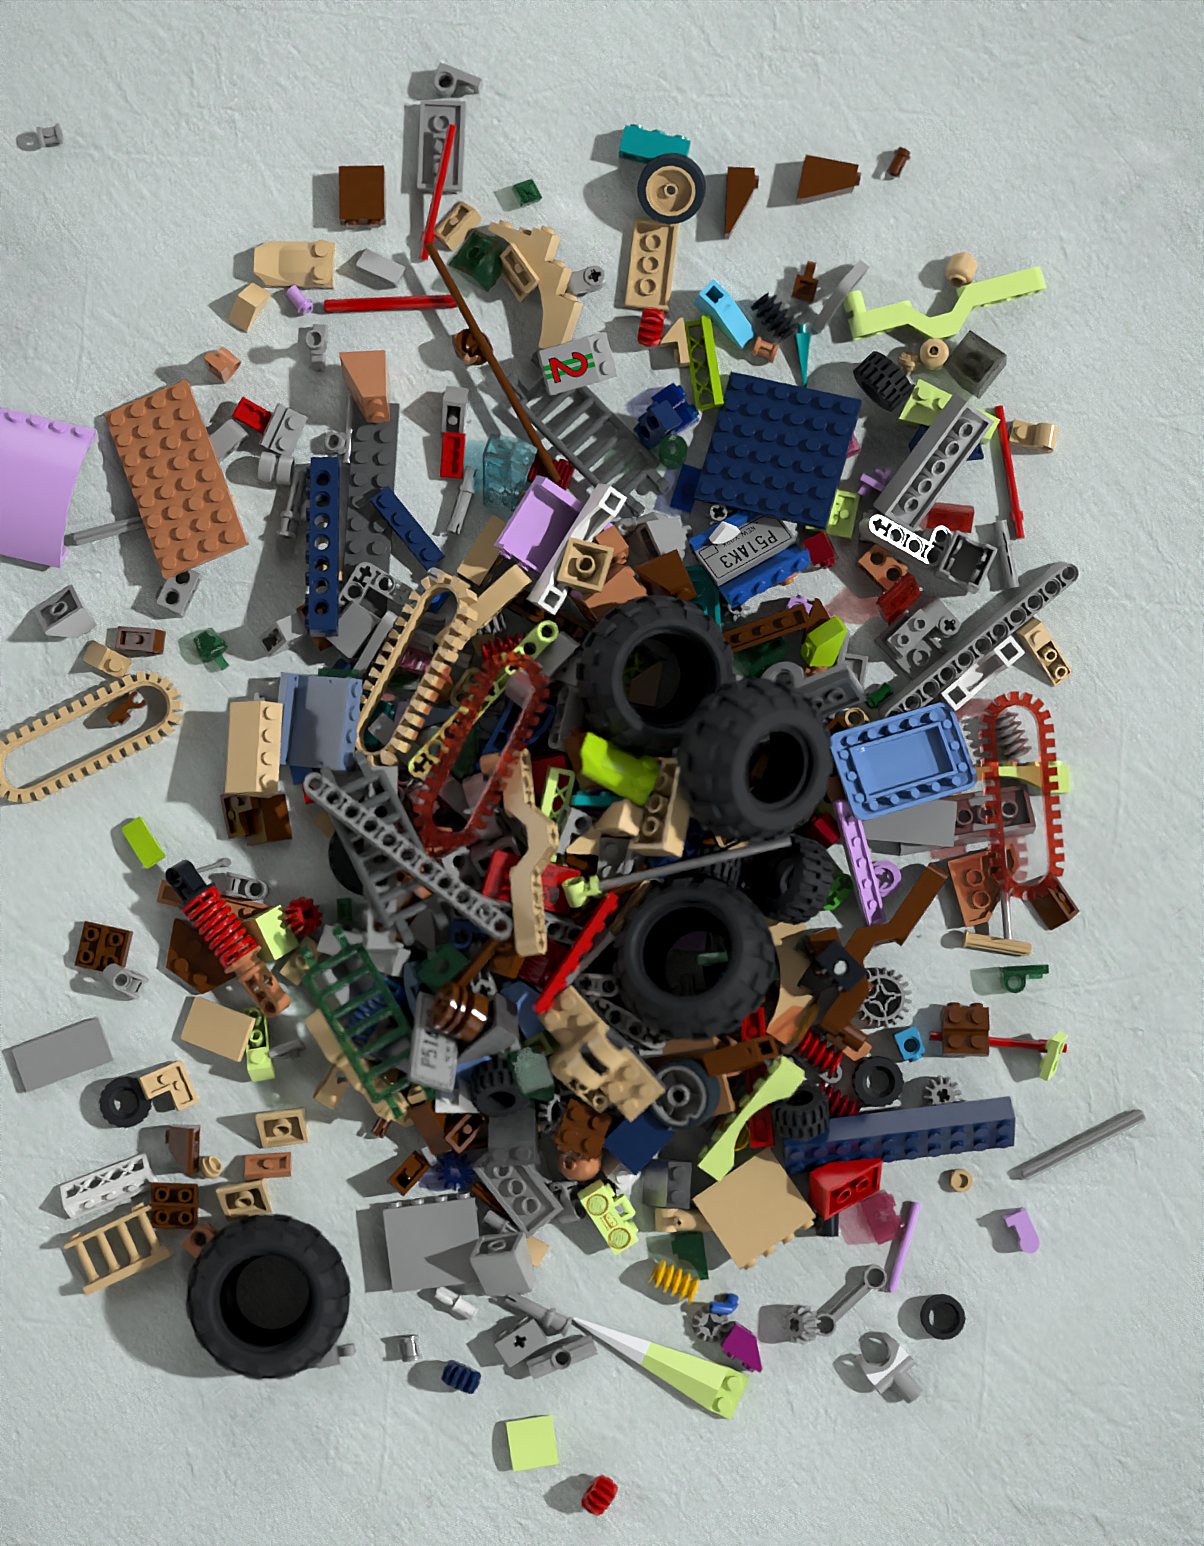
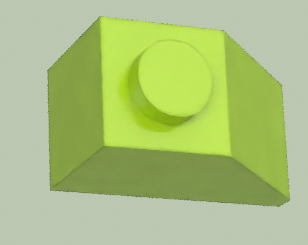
[800,616,848,667]

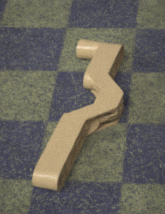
[480,748,559,957]

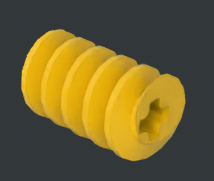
[648,1259,699,1305]

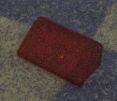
[926,502,975,533]

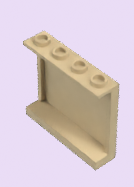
[692,1147,816,1271]

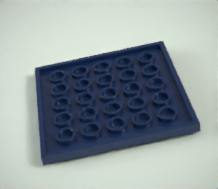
[694,371,862,530]

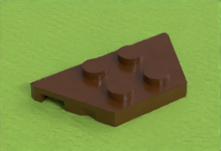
[166,918,237,994]

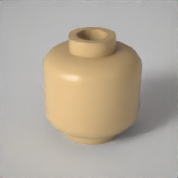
[945,252,977,287]
[919,338,949,371]

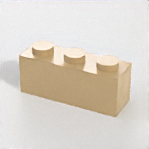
[456,514,507,589]

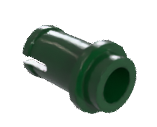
[864,682,893,709]

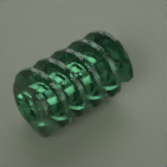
[658,434,688,470]

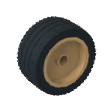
[637,153,706,224]

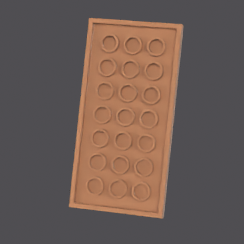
[104,379,249,580]

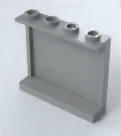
[383,1192,480,1293]

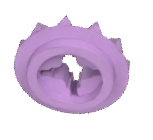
[872,860,902,897]

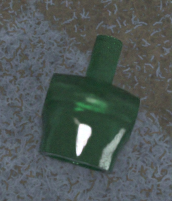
[193,628,229,671]

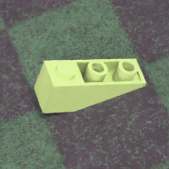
[243,1006,275,1082]

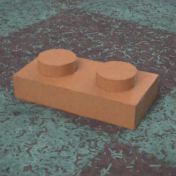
[244,1152,292,1180]

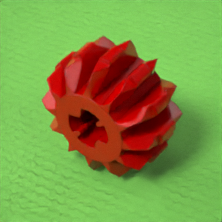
[637,308,665,347]
[283,897,323,936]
[581,1474,618,1517]

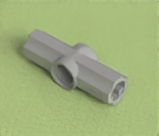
[408,628,475,670]
[526,1334,598,1380]

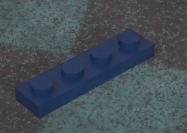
[369,486,445,571]

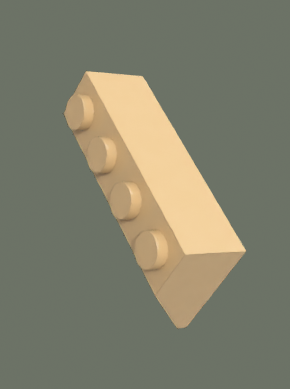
[225,701,283,798]

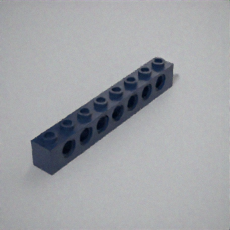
[305,457,340,637]

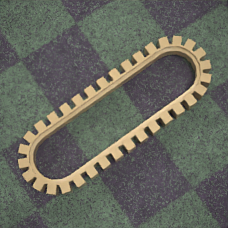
[0,671,184,804]

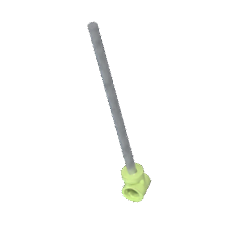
[562,836,791,908]

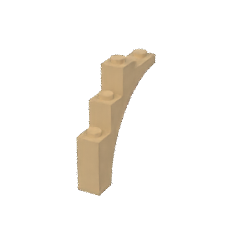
[488,220,583,349]
[749,897,815,1044]
[304,1006,414,1128]

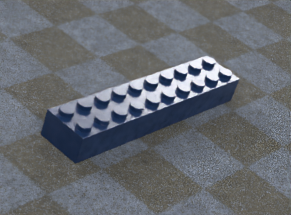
[781,1096,1016,1175]

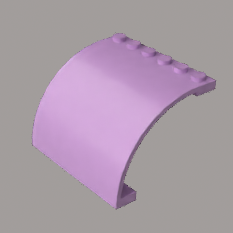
[0,408,96,568]

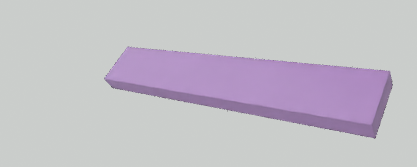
[832,796,887,927]

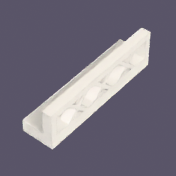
[60,1153,157,1220]

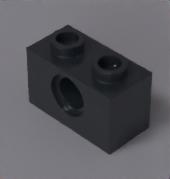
[814,939,868,992]

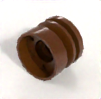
[428,981,488,1042]

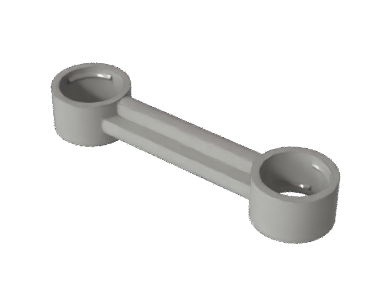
[815,1264,887,1337]

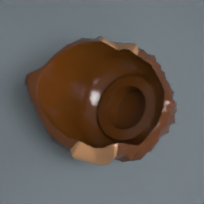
[452,328,493,366]

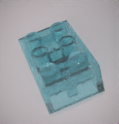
[482,433,538,512]

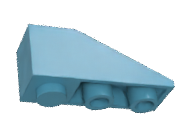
[693,279,757,350]

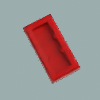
[231,396,272,435]
[440,432,466,479]

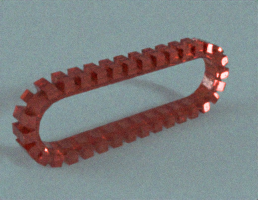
[413,651,550,850]
[978,691,1065,900]

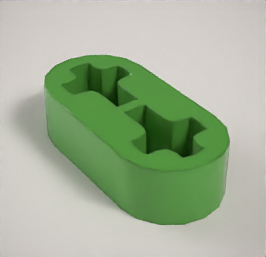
[823,873,854,910]

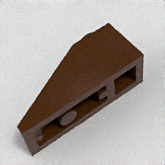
[724,167,759,239]

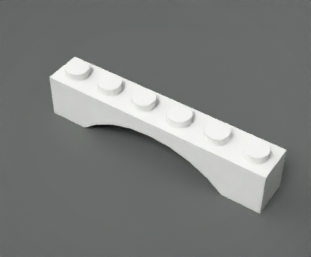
[527,483,627,615]

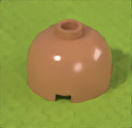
[556,1149,603,1182]

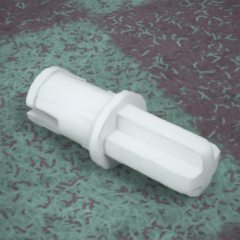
[434,1287,479,1321]

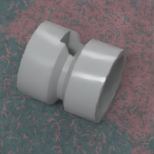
[258,451,295,486]

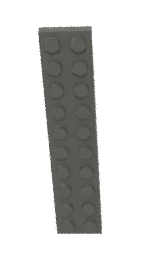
[341,401,400,619]

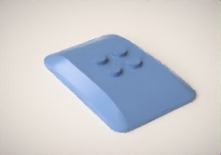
[830,702,978,821]

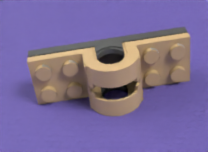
[537,984,668,1122]

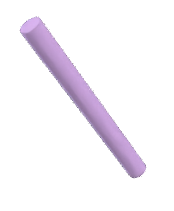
[887,1201,921,1292]

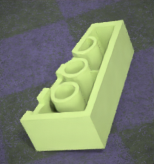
[896,379,1000,444]

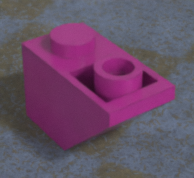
[720,1321,763,1373]

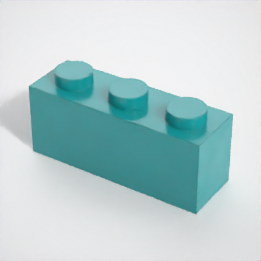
[619,124,691,164]

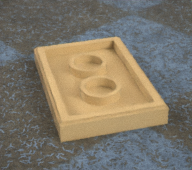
[180,996,256,1062]

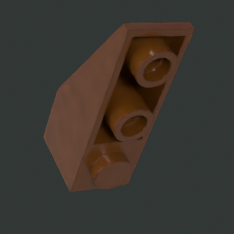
[701,1035,779,1078]

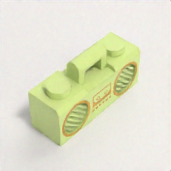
[577,1179,639,1256]

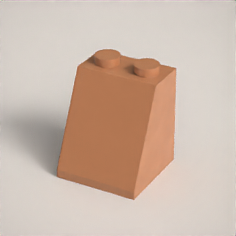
[340,350,390,423]
[568,563,648,628]

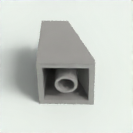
[470,1231,536,1297]

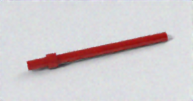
[419,124,457,260]
[994,405,1025,540]
[929,1031,1067,1053]

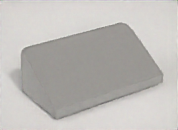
[355,248,406,288]

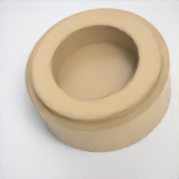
[949,1169,973,1192]

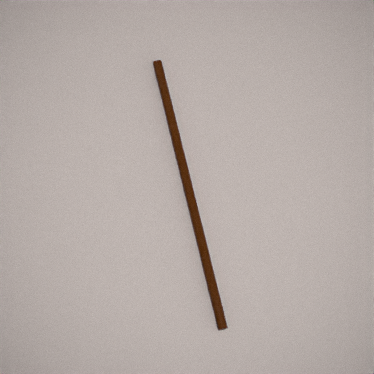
[425,242,562,483]

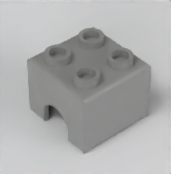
[934,530,998,594]

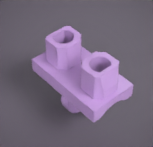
[857,468,892,498]

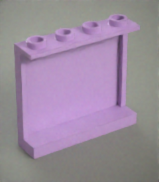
[494,475,612,594]

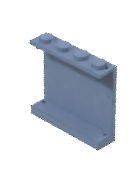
[278,672,362,771]

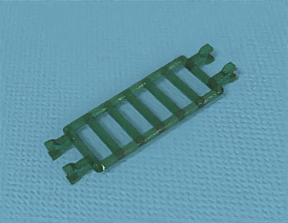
[298,925,437,1121]

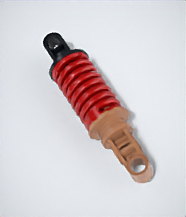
[165,860,290,1018]

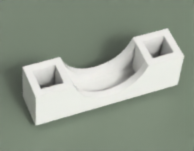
[937,635,1025,711]

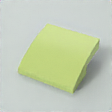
[806,490,862,540]
[506,1415,559,1472]

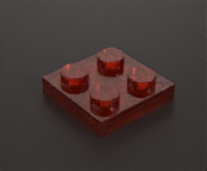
[876,572,921,626]

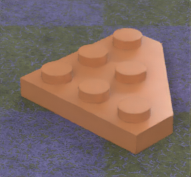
[946,843,1019,928]

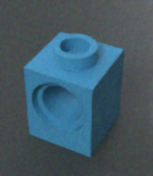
[892,1025,926,1063]

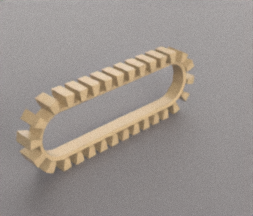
[354,573,478,766]

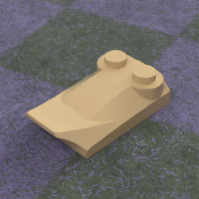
[254,240,335,289]

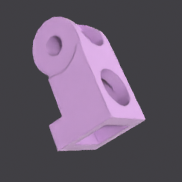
[1002,1207,1040,1253]

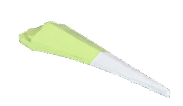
[573,1317,750,1420]

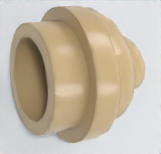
[898,352,921,376]
[199,1156,222,1179]

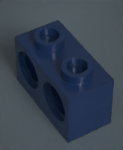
[633,399,683,450]

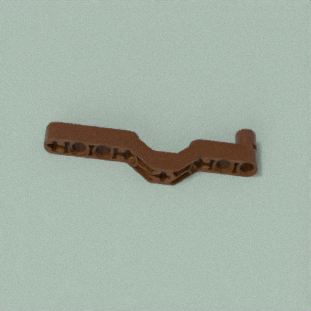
[818,862,950,1052]

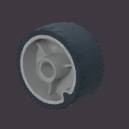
[649,1058,721,1129]

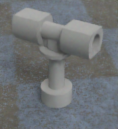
[305,324,329,372]

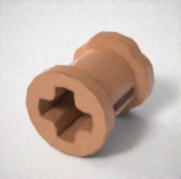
[751,336,779,363]

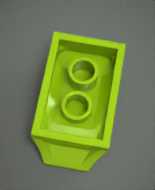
[580,732,659,806]

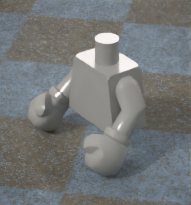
[615,512,693,583]

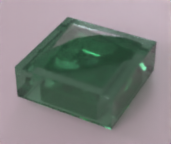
[511,178,542,208]

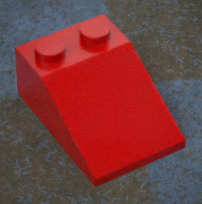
[808,1158,883,1220]

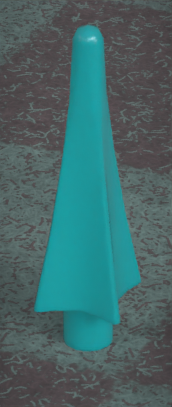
[794,324,811,387]

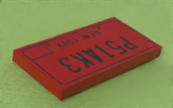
[480,849,581,915]

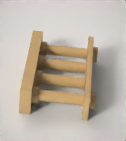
[63,1203,174,1296]

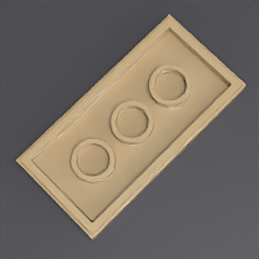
[624,217,679,312]

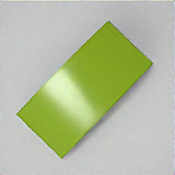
[121,816,166,869]

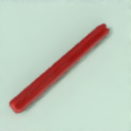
[324,294,457,313]

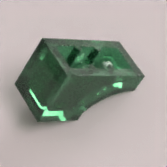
[671,1232,709,1281]

